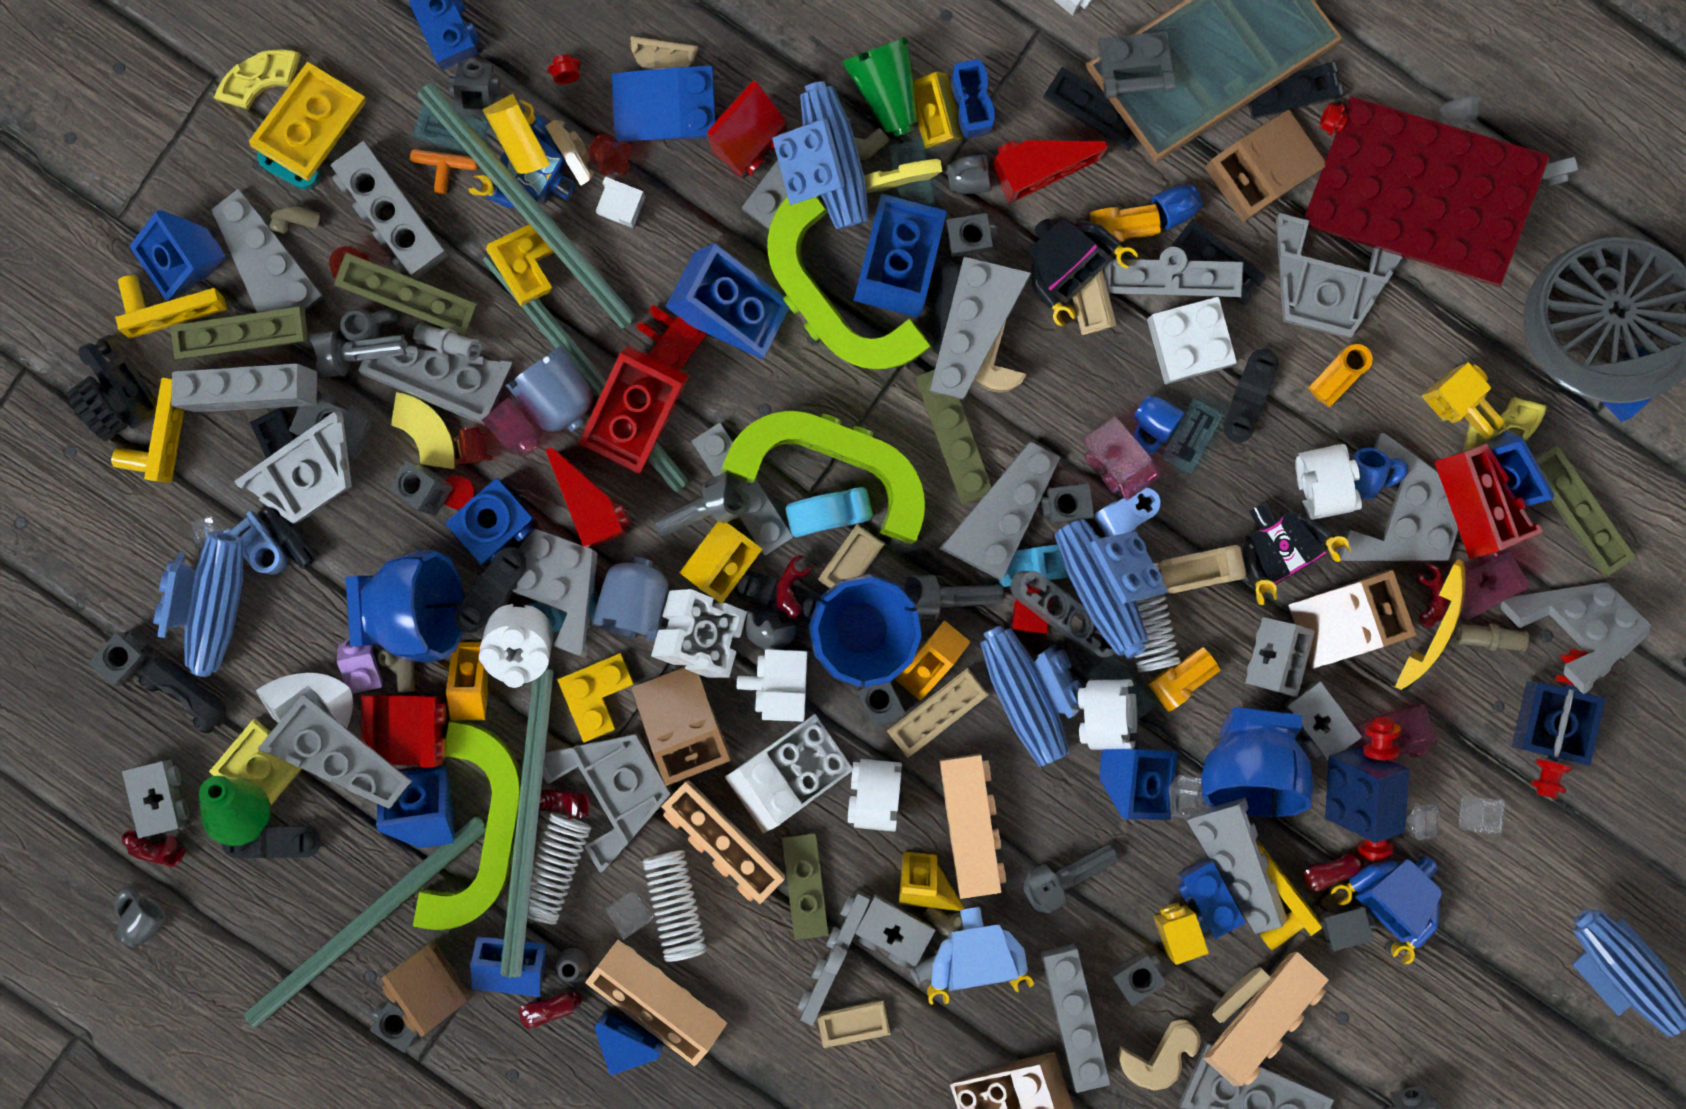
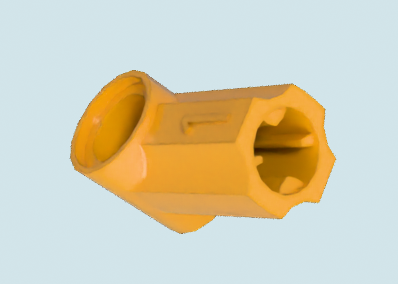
[1089,204,1161,244]
[1307,344,1373,408]
[1148,647,1221,712]

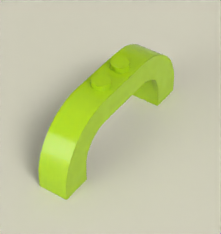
[767,196,933,369]
[720,411,925,545]
[413,721,522,930]

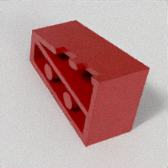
[1434,444,1544,559]

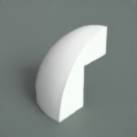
[256,673,353,728]

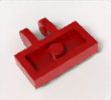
[635,305,708,371]

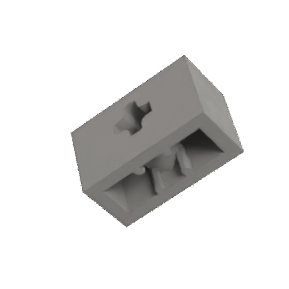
[1245,617,1315,697]
[1282,681,1362,761]
[122,759,189,838]
[855,893,935,967]

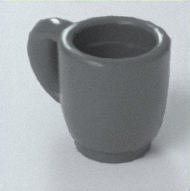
[947,154,992,194]
[340,308,398,342]
[114,887,167,948]

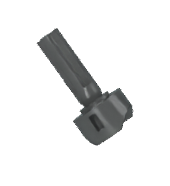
[308,330,408,379]
[654,471,750,537]
[904,575,1004,621]
[1023,844,1119,913]

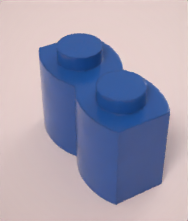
[951,59,995,139]

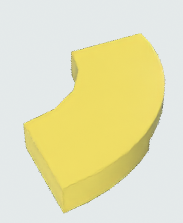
[214,49,301,110]
[864,159,943,193]
[391,392,456,470]
[1463,397,1547,451]

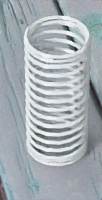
[1135,563,1181,672]
[527,813,592,925]
[642,850,707,962]

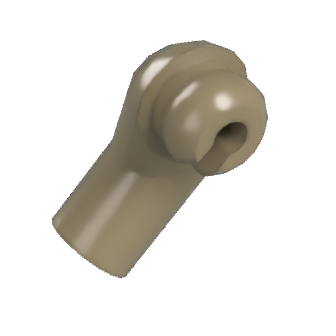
[854,128,889,161]
[269,205,320,234]
[378,648,415,692]
[922,907,963,936]

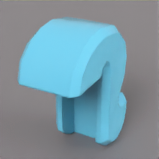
[785,487,873,538]

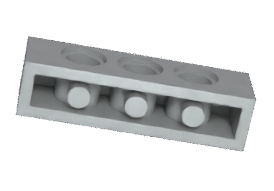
[330,141,449,280]

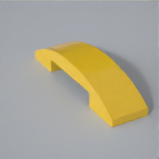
[1395,559,1466,690]

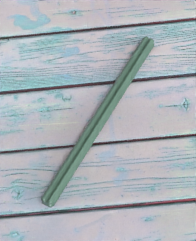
[417,82,635,329]
[483,254,689,492]
[500,668,553,978]
[244,816,487,1028]

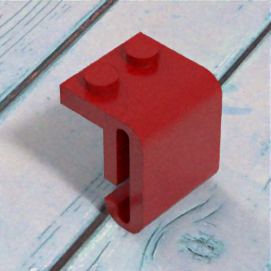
[360,695,446,767]

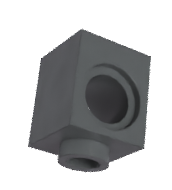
[945,213,997,258]
[390,460,453,516]
[1041,483,1094,524]
[88,632,150,686]
[856,682,905,729]
[1318,903,1376,952]
[1109,950,1166,1007]
[369,1000,419,1053]

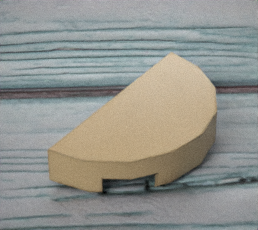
[631,36,698,70]
[545,120,594,185]
[1212,967,1271,1023]

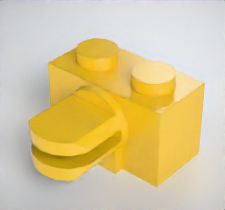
[1421,362,1505,439]

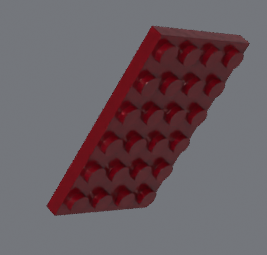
[1304,96,1550,288]

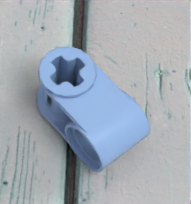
[1094,488,1161,537]
[224,510,288,575]

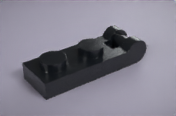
[1247,62,1346,120]
[1170,219,1266,305]
[78,335,157,429]

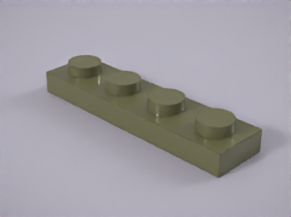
[333,253,476,336]
[170,307,309,360]
[915,370,991,505]
[1535,445,1636,577]

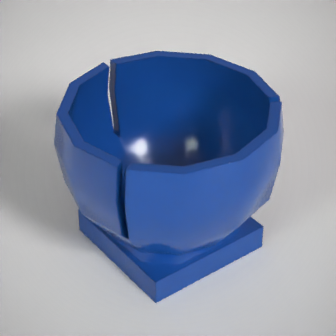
[345,550,465,663]
[809,574,922,688]
[1201,707,1314,818]

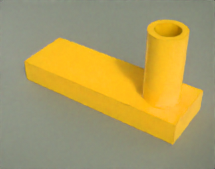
[115,275,227,339]
[112,378,184,484]
[1256,839,1322,951]

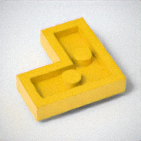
[486,224,555,307]
[557,653,634,743]

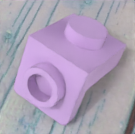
[337,638,383,694]

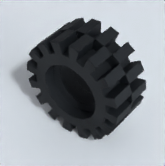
[66,376,129,442]

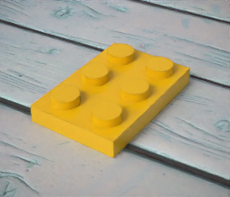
[249,62,366,182]

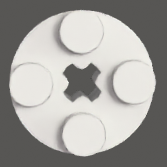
[1296,444,1362,520]
[479,604,553,688]
[1078,679,1137,750]
[848,759,902,832]

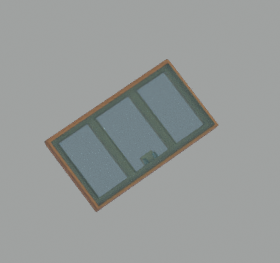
[1086,0,1342,163]

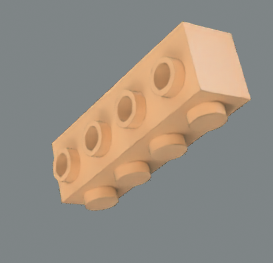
[939,753,1006,899]
[661,779,785,904]
[585,939,727,1067]
[1203,952,1329,1086]

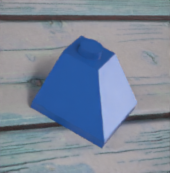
[129,210,226,302]
[1099,747,1178,820]
[376,765,455,848]

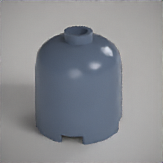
[506,345,593,432]
[592,557,669,641]

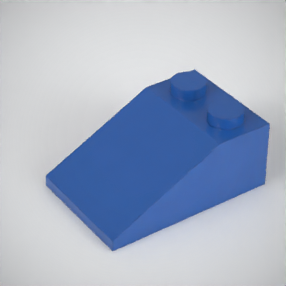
[611,66,716,142]
[853,194,947,318]
[665,243,789,359]

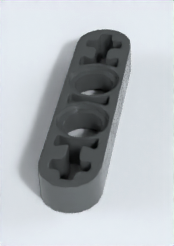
[1011,571,1115,657]

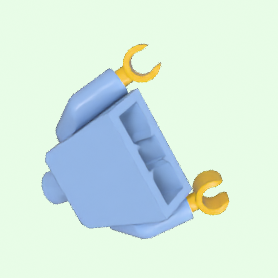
[927,907,1034,1005]

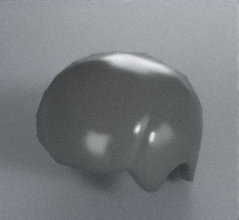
[745,608,798,649]

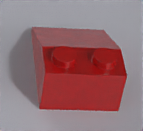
[707,80,787,179]
[992,140,1108,204]
[578,345,690,474]
[545,447,631,549]

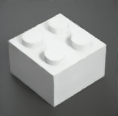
[1147,297,1237,385]

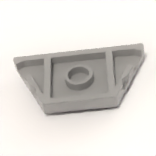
[234,411,352,523]

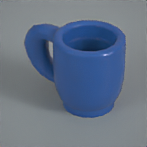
[1151,184,1202,230]
[1132,395,1185,456]
[1352,448,1408,499]

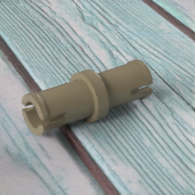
[1455,623,1529,652]

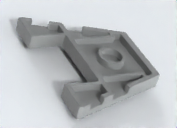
[1276,213,1403,339]
[1339,433,1458,561]
[495,529,598,658]
[1501,582,1651,694]
[543,733,673,873]

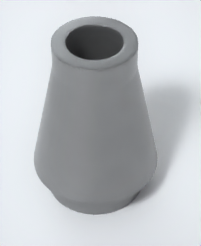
[556,948,590,982]

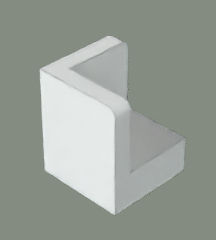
[596,177,646,229]

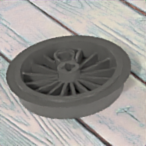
[1524,237,1686,403]

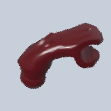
[776,555,812,619]
[1415,564,1448,628]
[539,789,590,820]
[122,830,186,867]
[1303,852,1364,892]
[518,991,582,1029]

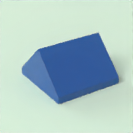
[1482,430,1555,506]
[594,1011,664,1076]

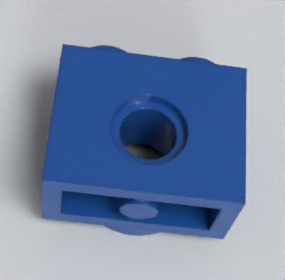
[445,478,537,565]

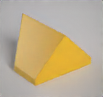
[899,851,965,911]

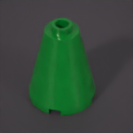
[842,37,918,137]
[199,776,271,846]

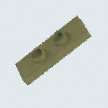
[782,833,829,940]

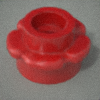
[547,54,581,85]
[1319,102,1348,136]

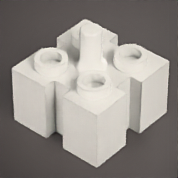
[651,589,747,678]
[737,649,808,722]

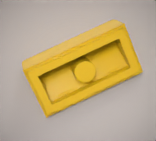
[913,72,964,149]

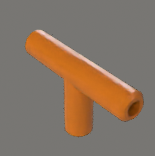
[410,149,479,195]

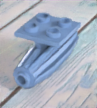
[772,81,869,230]
[1055,519,1168,659]
[153,531,243,677]
[980,625,1083,767]
[1571,909,1686,1037]

